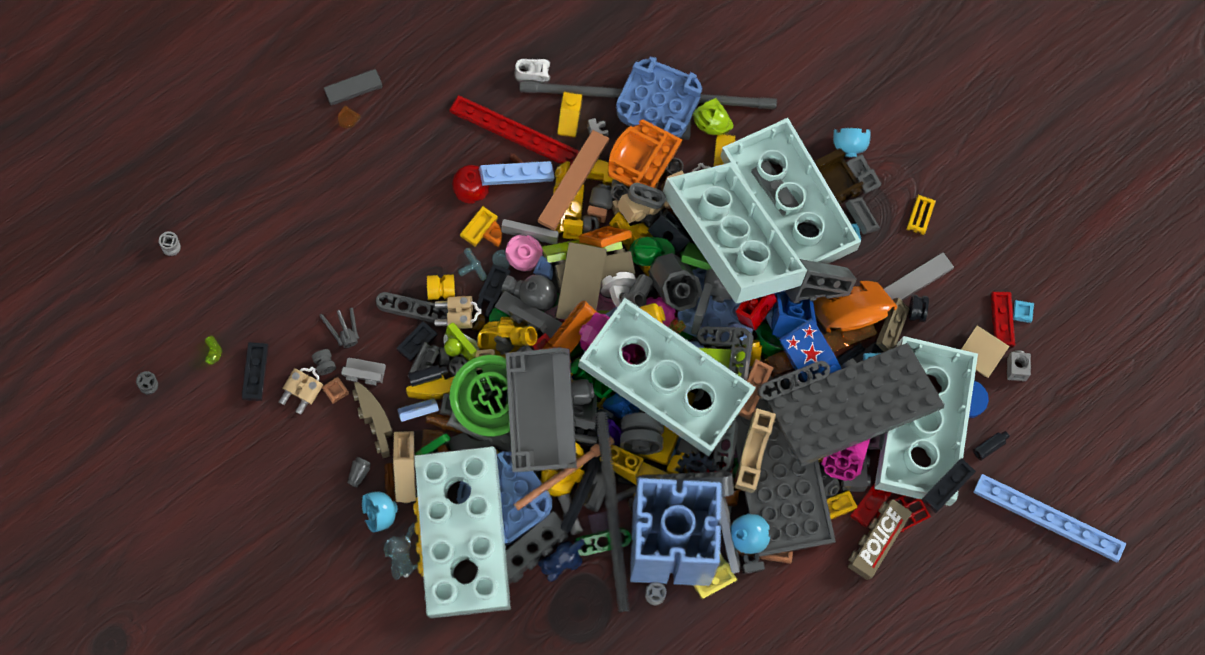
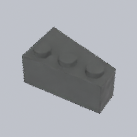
[785,259,857,303]

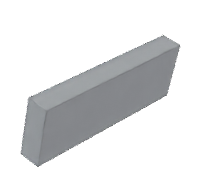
[502,219,559,244]

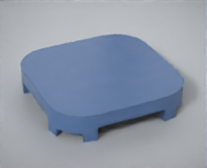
[616,57,702,137]
[456,451,552,546]

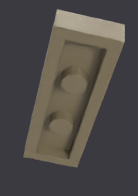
[876,298,910,352]

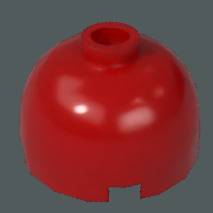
[452,165,490,204]

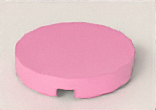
[505,235,543,271]

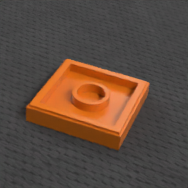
[578,225,632,248]

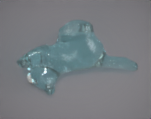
[384,523,418,580]

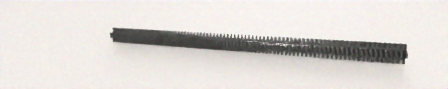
[596,412,630,612]

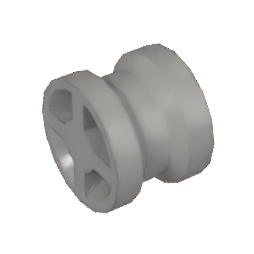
[645,582,666,605]

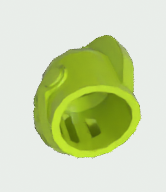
[693,98,733,135]

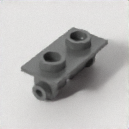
[407,342,440,377]

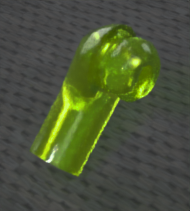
[205,336,222,365]

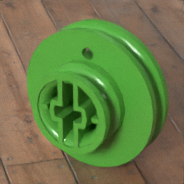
[450,355,510,437]

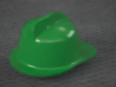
[629,236,675,266]
[756,322,784,360]

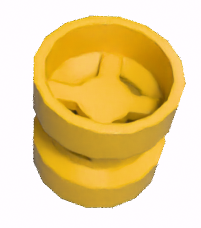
[510,326,537,346]

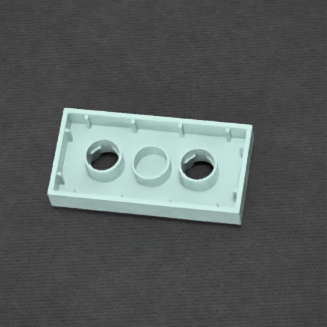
[720,118,861,264]
[663,163,807,304]
[578,298,756,456]
[874,336,978,506]
[415,447,511,618]

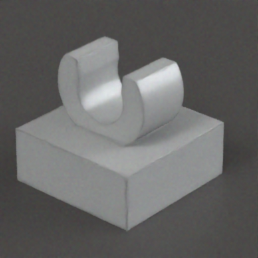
[587,119,608,136]

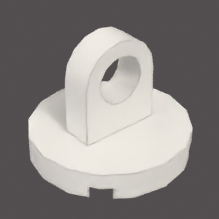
[600,272,636,307]

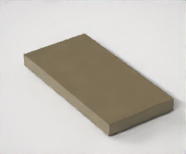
[555,242,607,320]

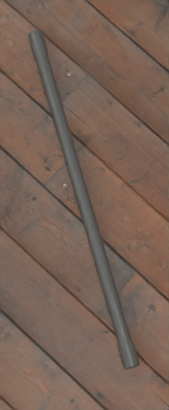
[520,81,777,109]

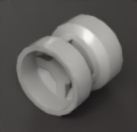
[159,231,181,256]

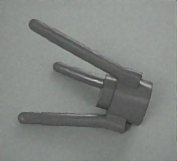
[320,307,359,348]

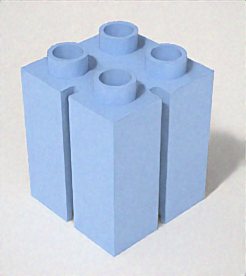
[630,478,721,586]

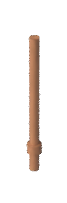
[514,436,615,510]

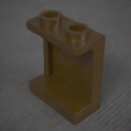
[814,148,864,205]

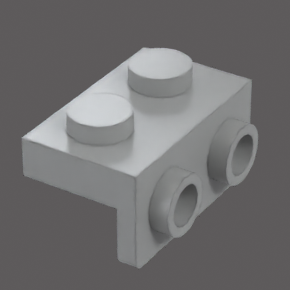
[342,358,386,386]

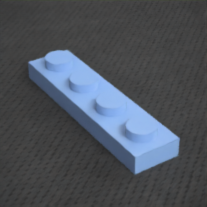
[479,161,555,186]

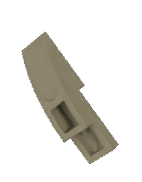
[352,382,393,458]

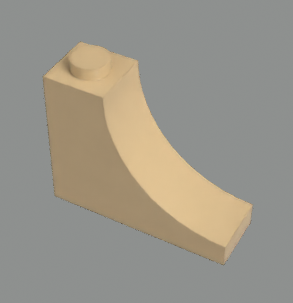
[393,431,416,503]

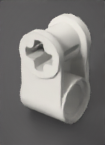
[515,59,550,83]

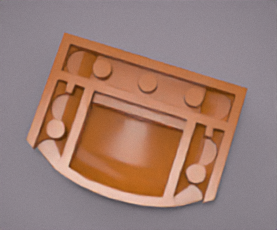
[608,119,683,188]
[813,281,897,332]

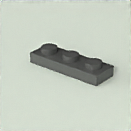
[751,161,799,216]

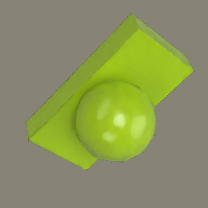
[444,322,477,361]

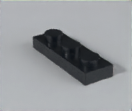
[242,342,269,401]
[921,458,976,513]

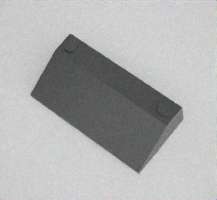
[506,348,577,472]

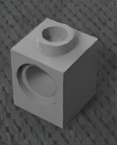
[1007,350,1031,381]

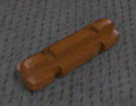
[384,463,396,501]

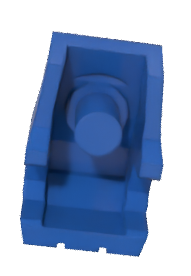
[602,393,640,419]

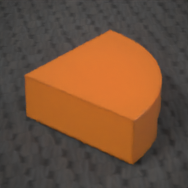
[483,221,502,247]

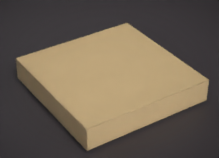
[961,326,1009,378]

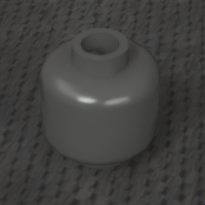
[589,184,615,210]
[572,379,595,405]

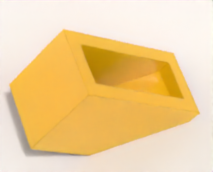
[557,92,582,137]

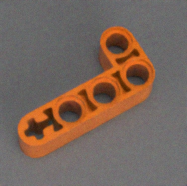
[543,300,597,364]

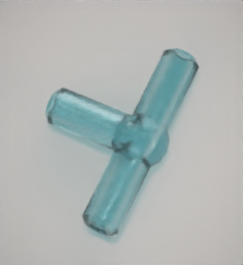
[458,248,487,281]

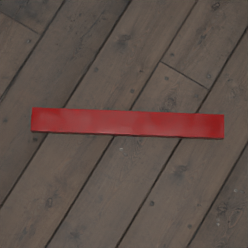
[450,95,580,167]

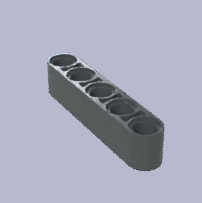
[636,472,734,497]

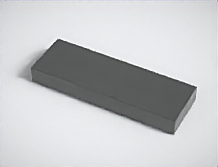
[324,69,383,106]

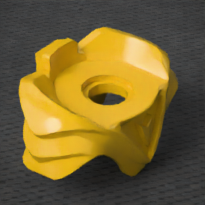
[477,317,527,358]
[541,442,585,496]

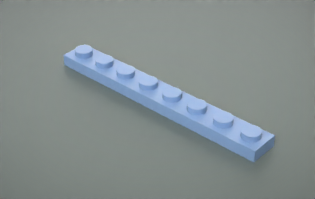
[973,474,1126,562]

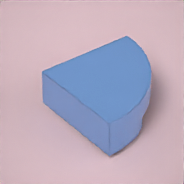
[533,256,553,280]

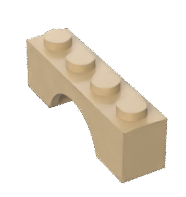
[617,171,684,223]
[733,408,776,493]

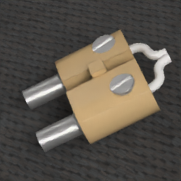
[435,296,481,329]
[279,367,323,414]

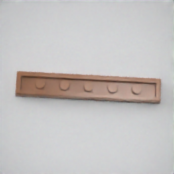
[538,130,609,231]

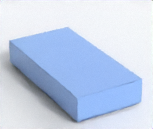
[397,398,439,422]

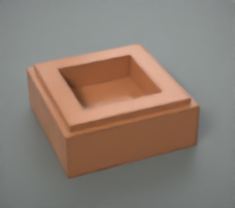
[587,205,607,223]
[322,377,349,404]

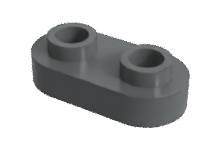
[627,183,666,209]

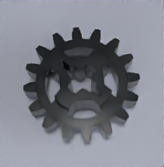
[675,450,718,474]

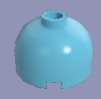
[833,128,871,157]
[362,492,398,532]
[730,514,770,554]

